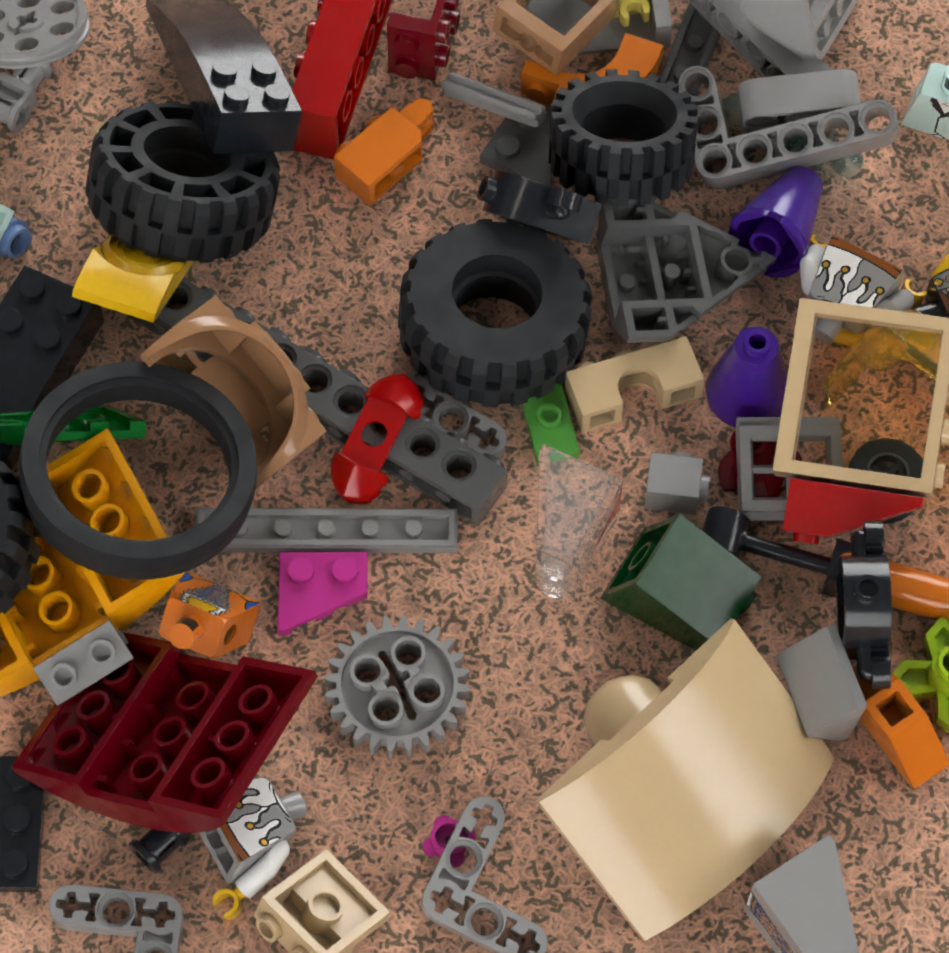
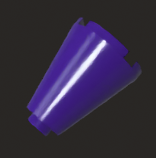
[728,166,823,277]
[706,326,787,428]

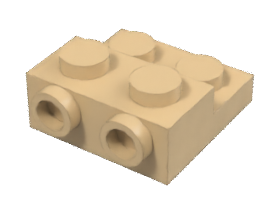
[254,849,390,953]

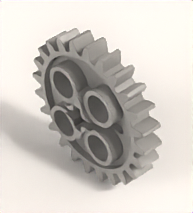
[324,615,470,759]

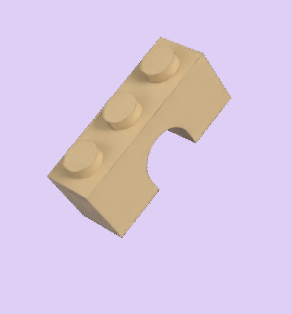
[564,336,705,433]

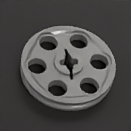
[0,0,90,69]

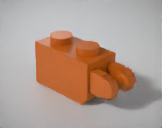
[334,97,434,206]

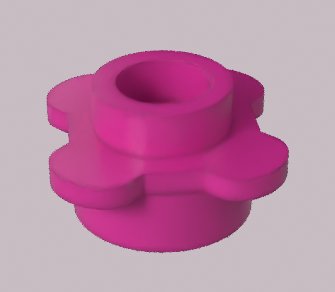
[423,815,476,868]

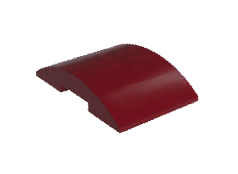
[11,632,318,833]

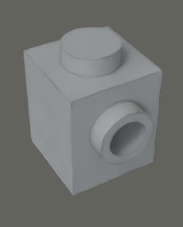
[644,452,710,515]

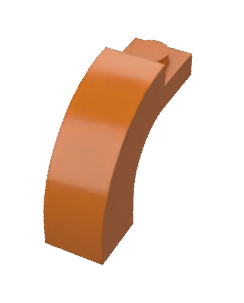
[520,33,664,104]

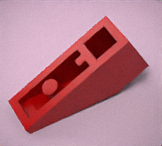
[782,478,926,545]

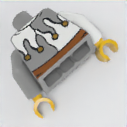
[800,234,928,344]
[199,777,306,920]

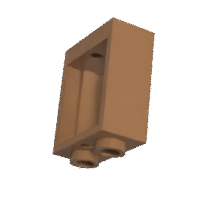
[493,0,619,76]

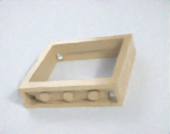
[773,298,949,499]

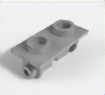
[33,620,134,706]

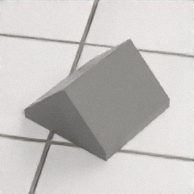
[776,624,867,742]

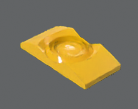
[72,234,194,323]

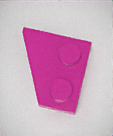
[278,552,368,636]

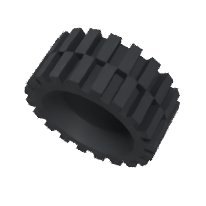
[548,69,698,206]

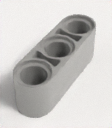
[738,69,861,131]

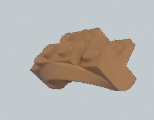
[140,295,327,489]

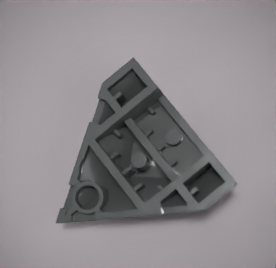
[598,196,777,343]

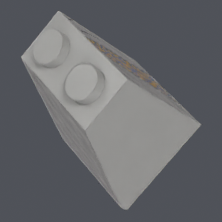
[745,834,859,953]

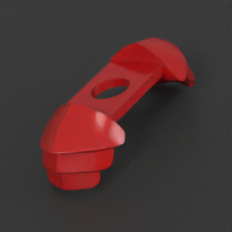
[330,374,424,504]

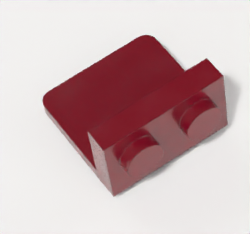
[387,0,460,81]

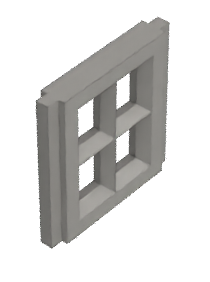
[735,417,843,522]

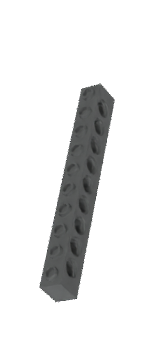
[127,276,507,526]

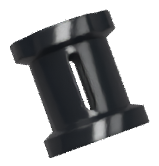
[128,829,190,874]

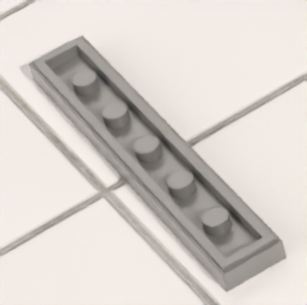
[195,507,457,553]

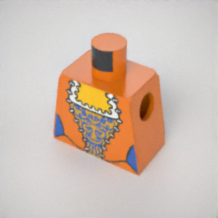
[158,571,261,658]

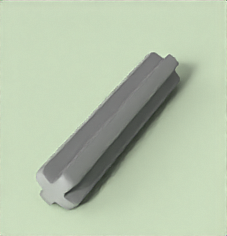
[441,72,547,128]

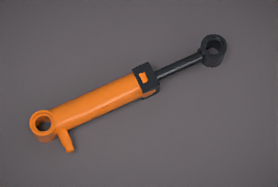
[702,506,949,621]

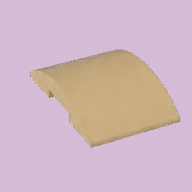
[536,619,835,941]

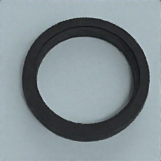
[18,362,257,579]

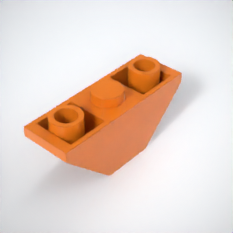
[853,665,949,791]

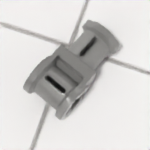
[0,64,53,133]

